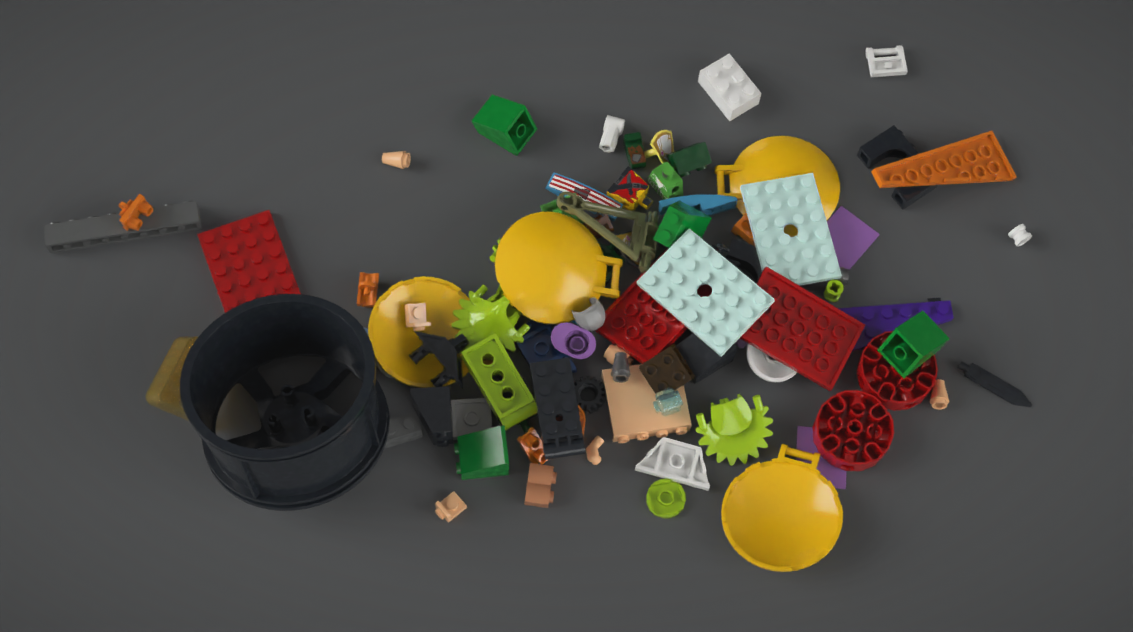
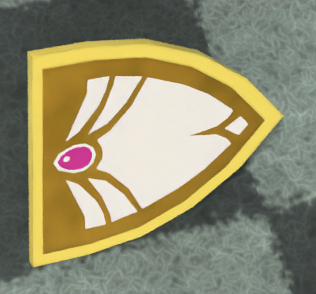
[644,130,674,164]

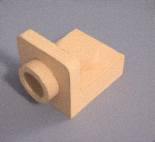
[405,303,431,331]
[435,491,467,523]

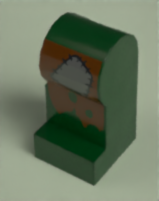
[623,132,646,170]

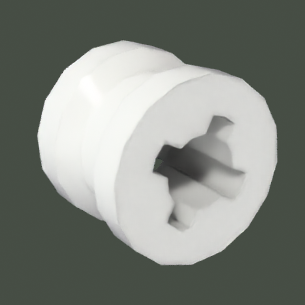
[1008,224,1032,247]

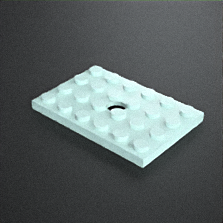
[740,173,842,286]
[636,228,775,357]

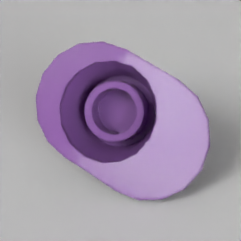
[551,322,596,359]

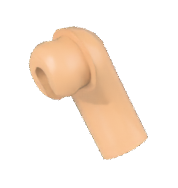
[586,435,604,465]

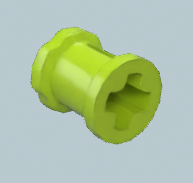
[824,280,844,302]

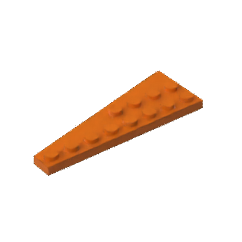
[871,131,1017,188]

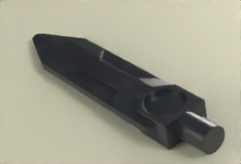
[958,361,1032,407]

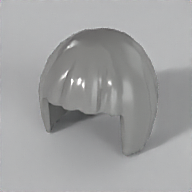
[572,297,605,331]

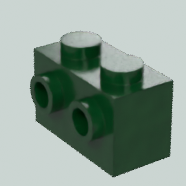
[666,142,712,177]

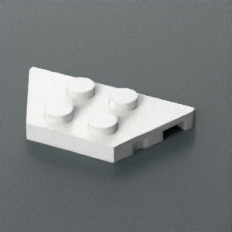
[635,437,710,491]

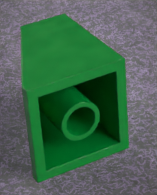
[472,94,537,156]
[653,200,712,248]
[877,311,950,378]
[454,425,509,480]

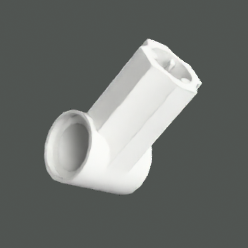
[599,115,625,153]

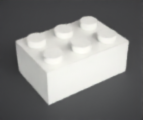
[698,53,761,121]

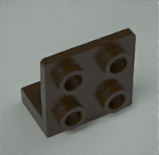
[639,343,695,399]

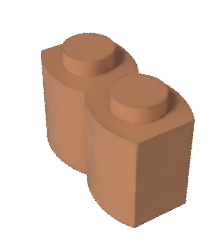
[524,463,557,508]

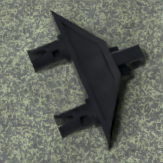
[409,331,469,389]

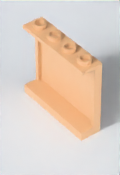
[601,364,692,443]

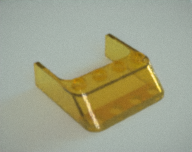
[145,336,198,421]

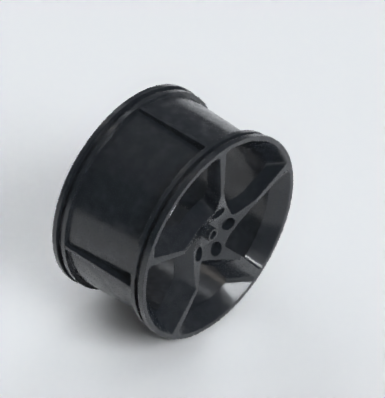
[180,294,390,511]

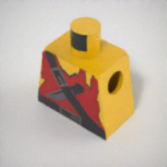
[607,166,653,211]

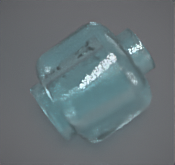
[653,388,683,417]

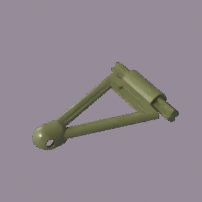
[556,192,659,273]

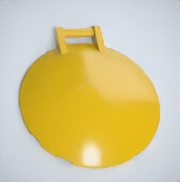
[714,136,840,237]
[495,212,623,325]
[368,276,493,388]
[721,444,843,572]

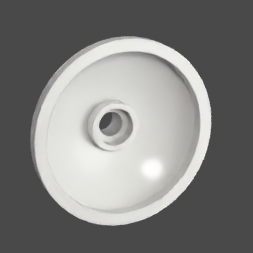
[746,344,797,383]

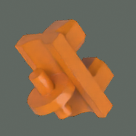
[118,194,153,231]
[357,272,379,308]
[517,427,548,465]

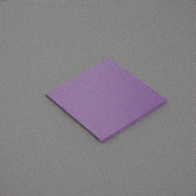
[827,206,880,270]
[796,426,847,489]

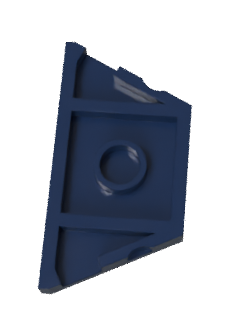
[515,320,577,373]

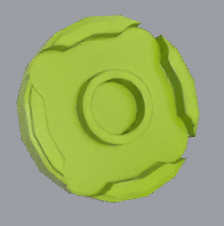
[646,479,686,518]

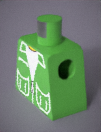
[647,162,683,200]

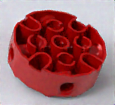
[856,331,938,411]
[812,390,894,471]

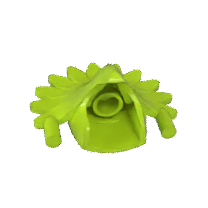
[452,285,530,360]
[695,394,773,466]

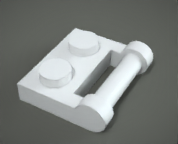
[866,45,908,77]

